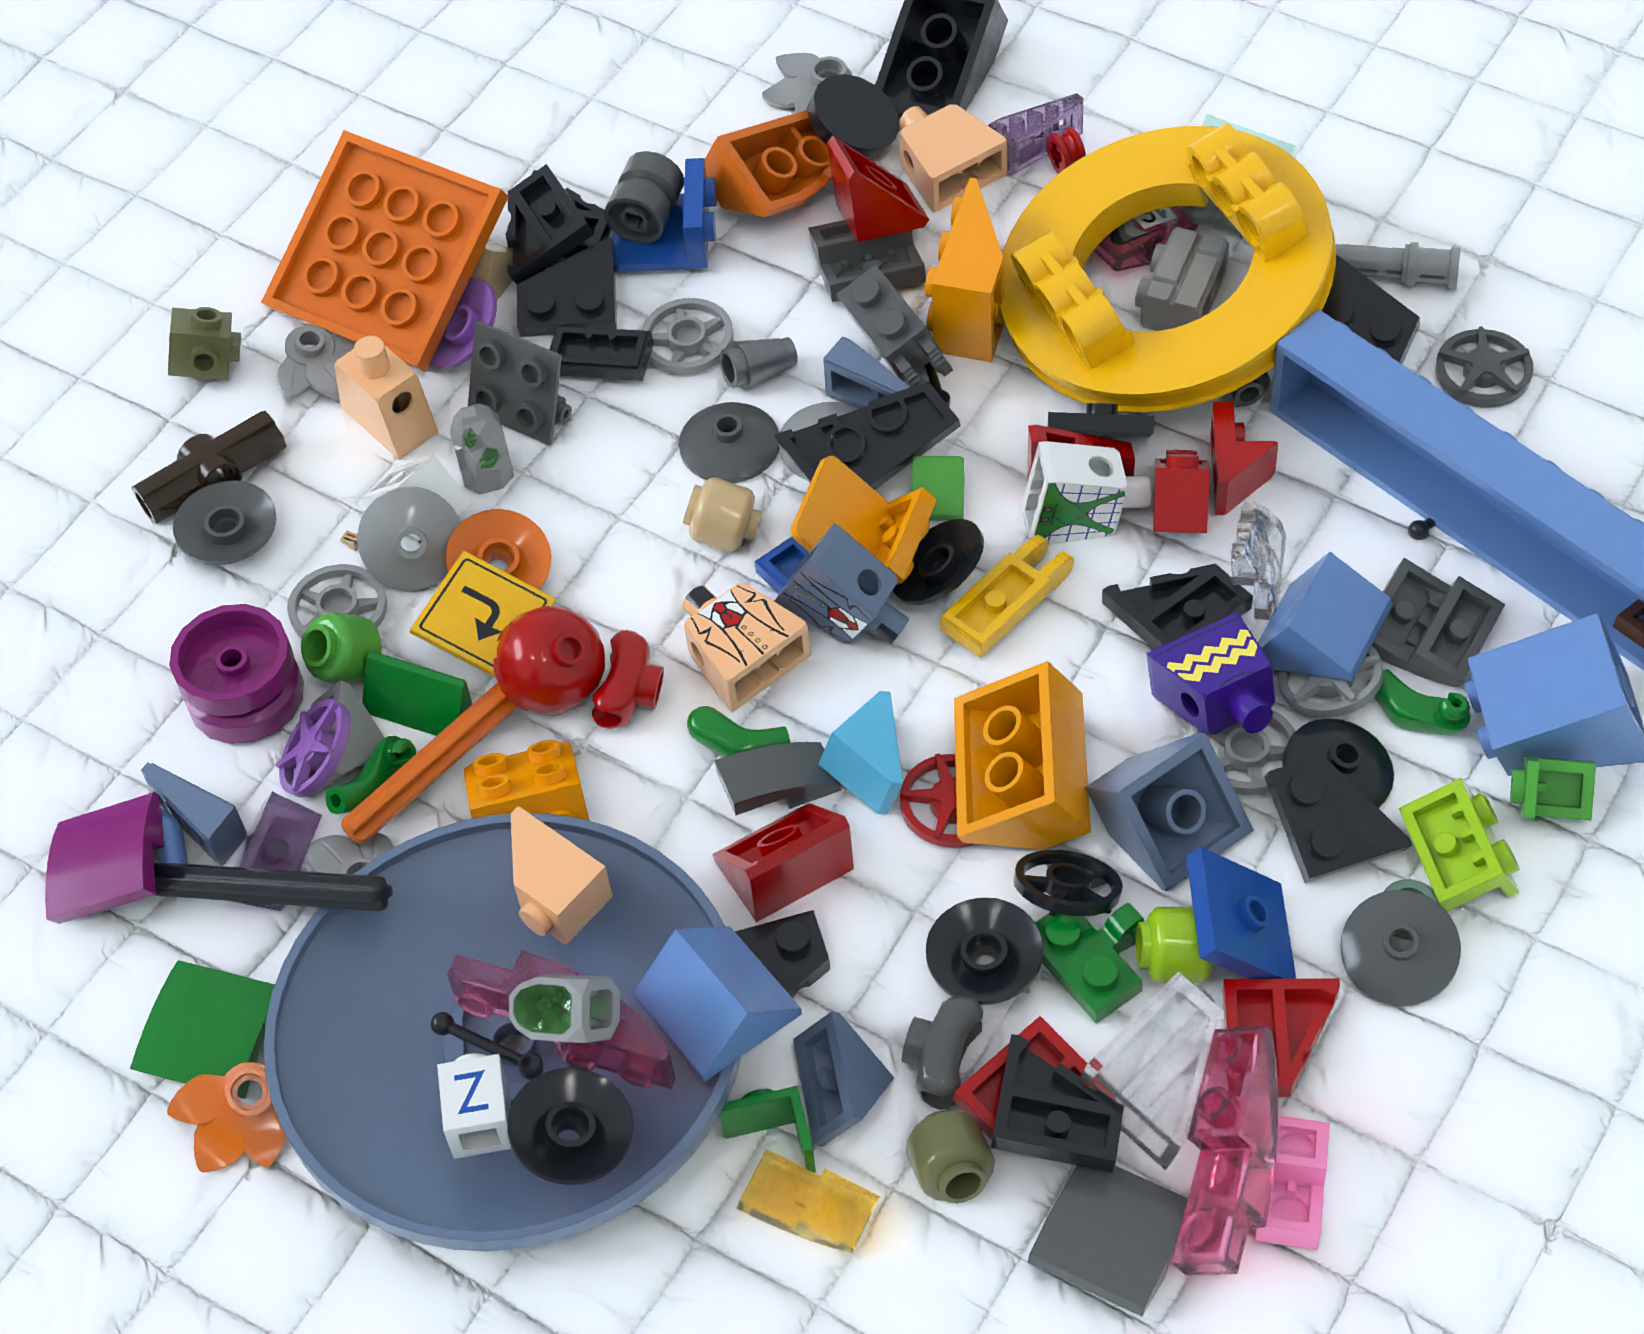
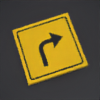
[410,551,556,678]

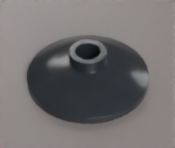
[893,519,984,605]
[1282,719,1394,808]
[925,897,1043,1005]
[507,1068,633,1185]

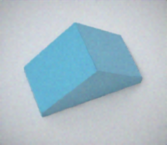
[818,691,903,815]

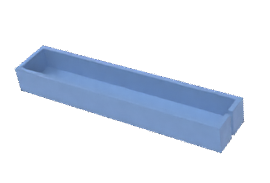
[1269,309,1644,671]

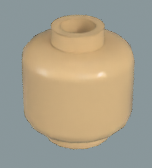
[682,477,763,552]

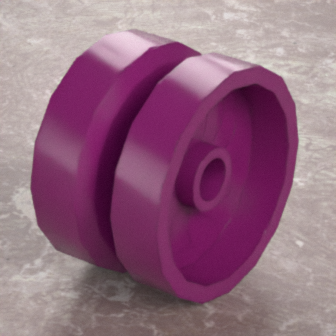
[169,604,304,744]

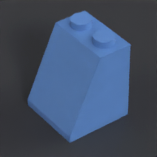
[1465,613,1644,776]

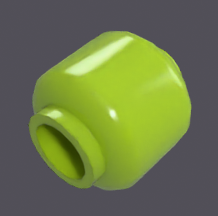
[1135,907,1213,984]

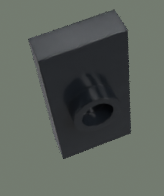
[549,326,654,381]

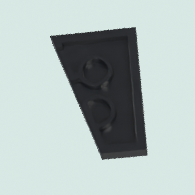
[1321,254,1420,364]

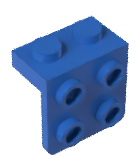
[612,158,717,272]

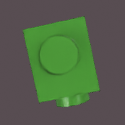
[1510,756,1596,821]

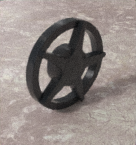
[1013,850,1123,917]

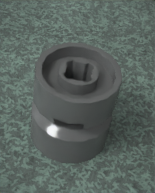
[604,151,684,244]

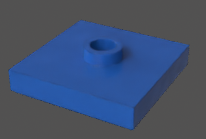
[1186,847,1296,979]

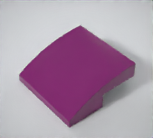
[45,792,164,924]

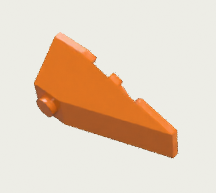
[705,109,832,217]

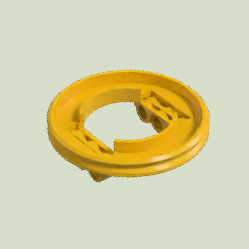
[1000,123,1336,412]

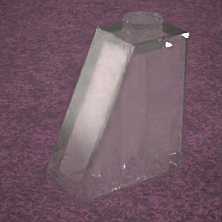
[1080,972,1224,1171]

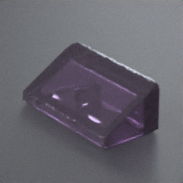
[232,791,322,911]

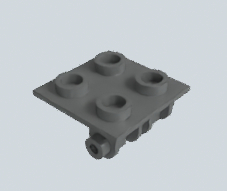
[468,320,572,445]

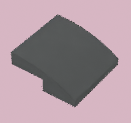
[808,220,926,302]
[1372,557,1505,687]
[1027,1166,1198,1317]

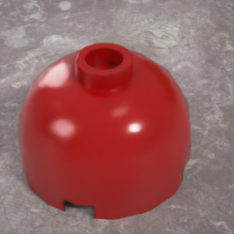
[493,606,605,716]

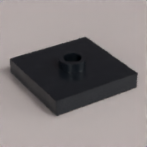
[1048,403,1154,437]

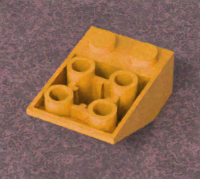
[925,177,1004,362]

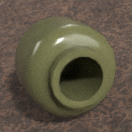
[906,1110,995,1204]

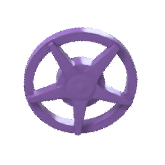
[276,699,351,798]

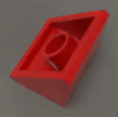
[827,135,930,242]
[712,803,854,922]

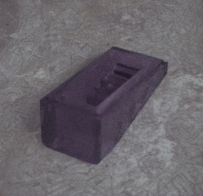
[988,93,1083,176]

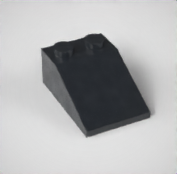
[875,0,1008,117]

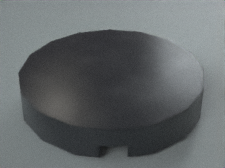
[807,74,900,159]

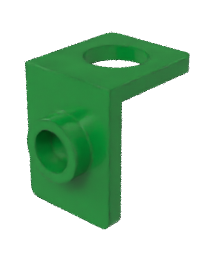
[719,1086,816,1174]

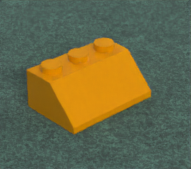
[954,661,1091,850]

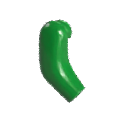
[1367,669,1471,735]
[687,706,790,758]
[325,736,416,815]

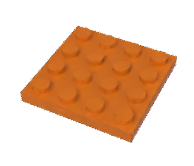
[261,130,509,372]

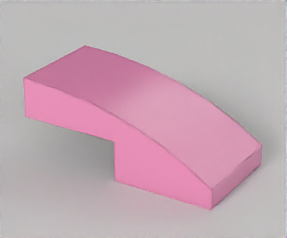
[1255,1114,1330,1250]

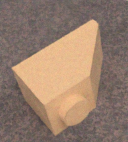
[510,806,613,946]

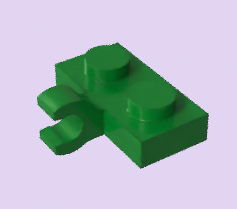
[1035,903,1144,1024]

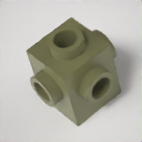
[168,307,241,381]

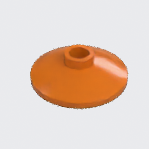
[446,509,552,590]

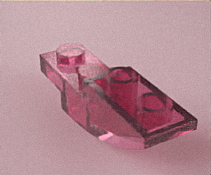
[447,950,676,1089]
[1172,1025,1278,1275]

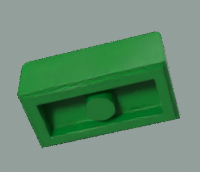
[362,651,472,736]

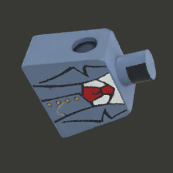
[774,523,909,644]

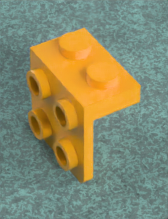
[790,456,937,586]
[464,740,590,821]

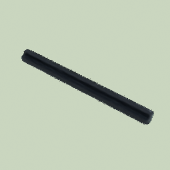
[154,862,393,911]

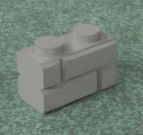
[1135,227,1230,331]

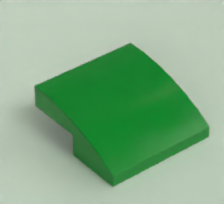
[130,960,275,1099]

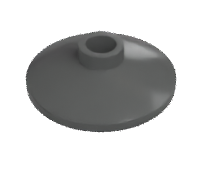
[679,402,779,483]
[173,481,277,565]
[1340,890,1461,1007]

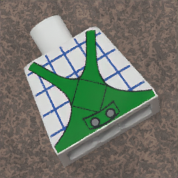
[1021,441,1151,545]

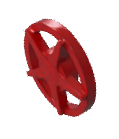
[900,753,974,848]

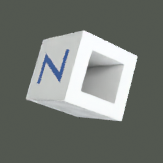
[437,1053,512,1159]

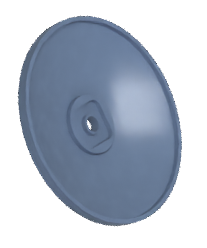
[264,813,741,1251]

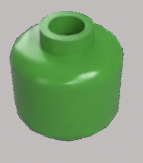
[301,612,382,684]

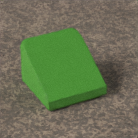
[912,456,965,520]

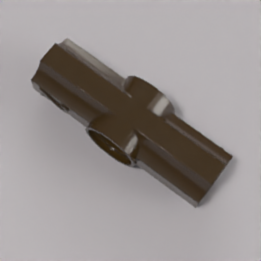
[131,410,287,524]

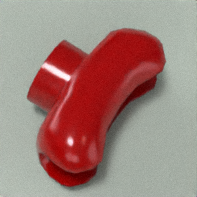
[592,629,664,729]

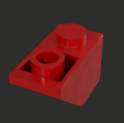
[1153,449,1210,533]

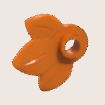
[167,1062,286,1173]

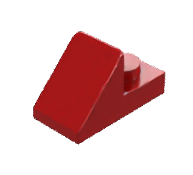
[1210,401,1278,515]

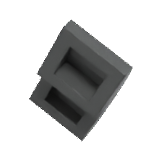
[715,742,841,816]

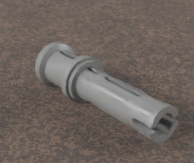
[1336,242,1461,290]

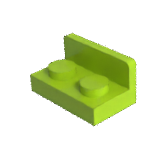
[1398,778,1520,911]

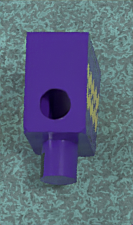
[1146,612,1275,735]

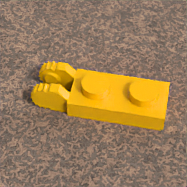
[940,534,1075,658]

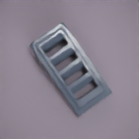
[823,336,910,408]
[141,762,247,865]

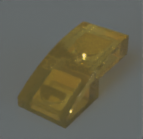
[736,1149,880,1253]

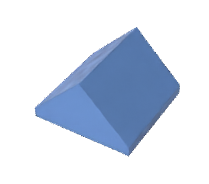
[1258,551,1392,681]
[633,926,802,1082]

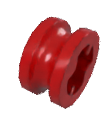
[1046,127,1086,174]

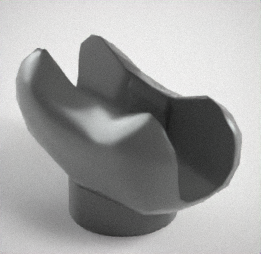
[901,995,983,1110]

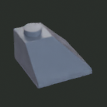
[1085,732,1254,891]

